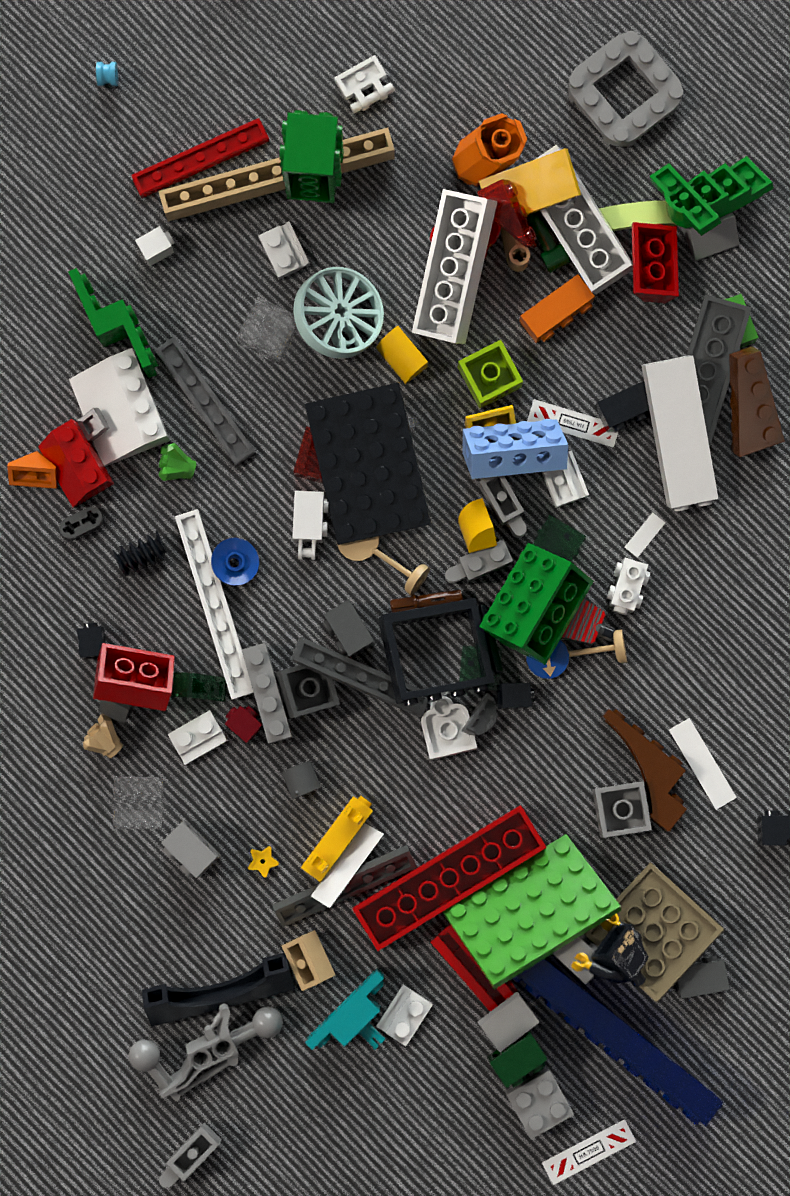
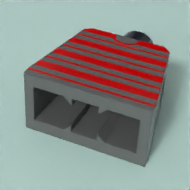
[561,599,615,646]

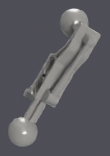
[128,1004,283,1101]

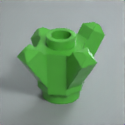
[159,443,196,481]

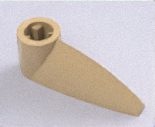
[501,220,530,272]

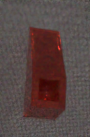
[477,179,537,248]

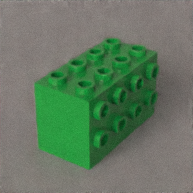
[279,110,344,203]
[479,543,594,665]

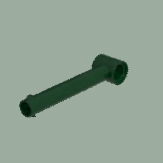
[526,211,571,273]

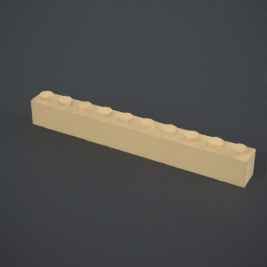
[159,128,395,222]

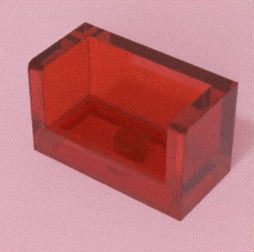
[293,426,323,483]

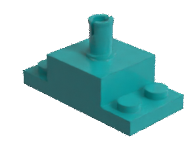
[305,967,386,1050]

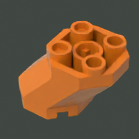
[452,113,527,187]

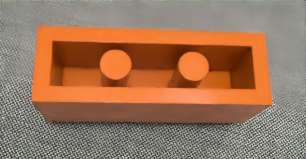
[519,274,595,343]

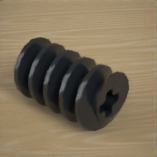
[113,531,167,576]

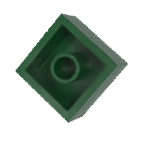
[487,1031,548,1088]

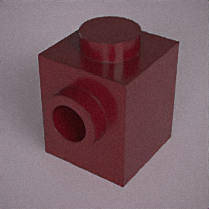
[225,705,263,744]

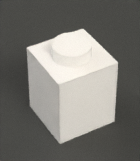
[135,226,175,266]

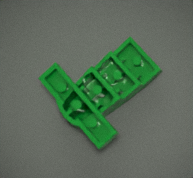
[649,156,774,236]

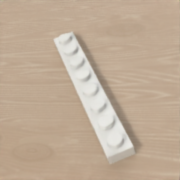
[175,509,254,700]

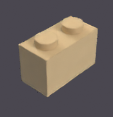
[282,930,335,991]

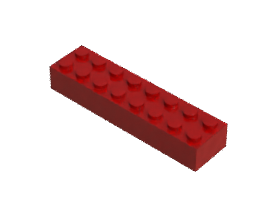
[352,805,547,951]

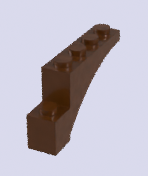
[601,709,687,832]

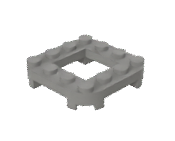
[568,31,683,148]

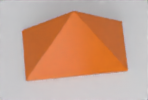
[7,451,57,489]

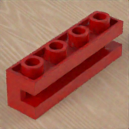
[430,924,518,1012]

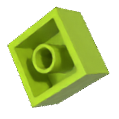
[457,340,523,409]

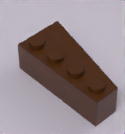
[729,346,785,457]

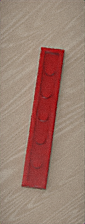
[131,118,269,198]

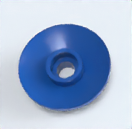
[211,538,259,586]

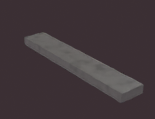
[155,337,256,466]

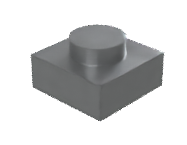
[77,408,110,441]

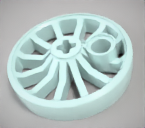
[293,267,384,359]

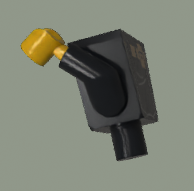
[571,914,648,987]

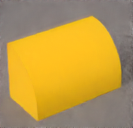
[376,326,428,384]
[458,498,497,553]

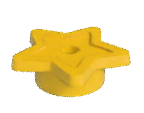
[248,846,279,878]

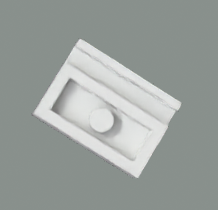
[258,221,310,279]
[542,451,589,508]
[168,710,228,765]
[376,984,433,1046]

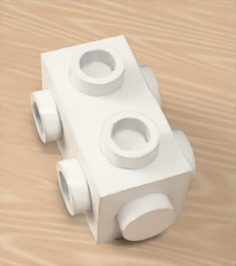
[606,558,650,615]

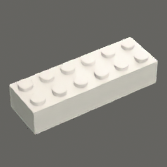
[536,145,633,294]
[412,189,497,344]

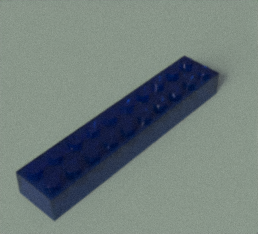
[512,959,724,1126]

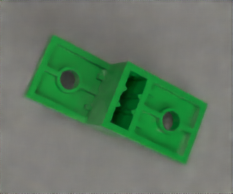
[68,268,158,378]

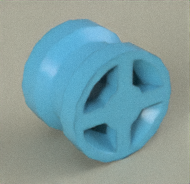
[96,62,118,86]

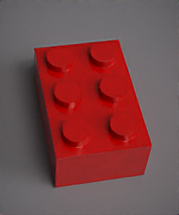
[93,643,175,711]

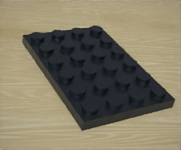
[305,382,432,545]

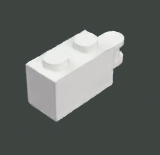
[292,491,329,560]

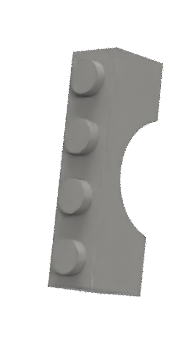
[242,643,293,744]

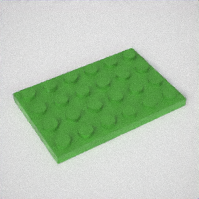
[443,834,621,989]

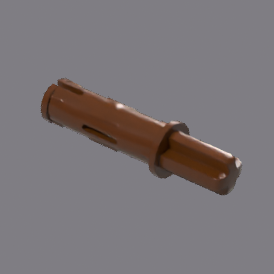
[390,590,462,613]

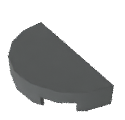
[461,692,498,736]

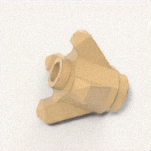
[83,714,123,758]

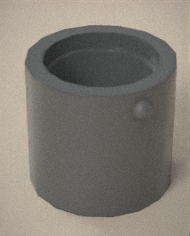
[281,761,321,800]

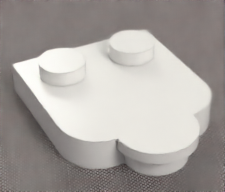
[421,696,477,761]

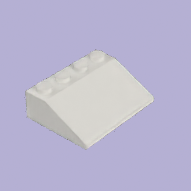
[69,348,170,466]

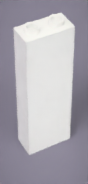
[641,355,718,511]

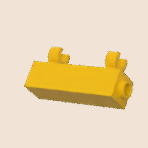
[301,795,373,882]

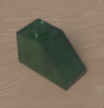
[171,672,227,702]

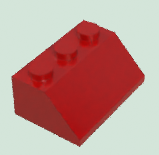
[632,222,679,303]
[38,419,114,508]

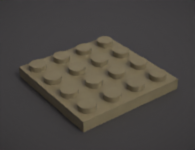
[584,862,725,1003]

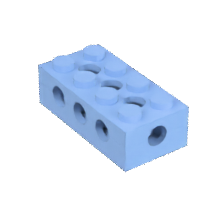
[463,419,568,479]

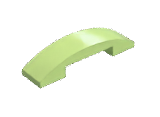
[599,201,676,231]

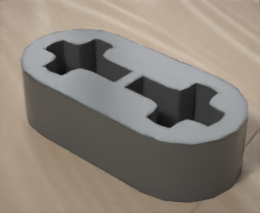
[59,507,104,540]

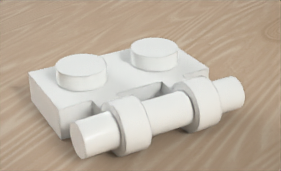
[334,55,395,114]

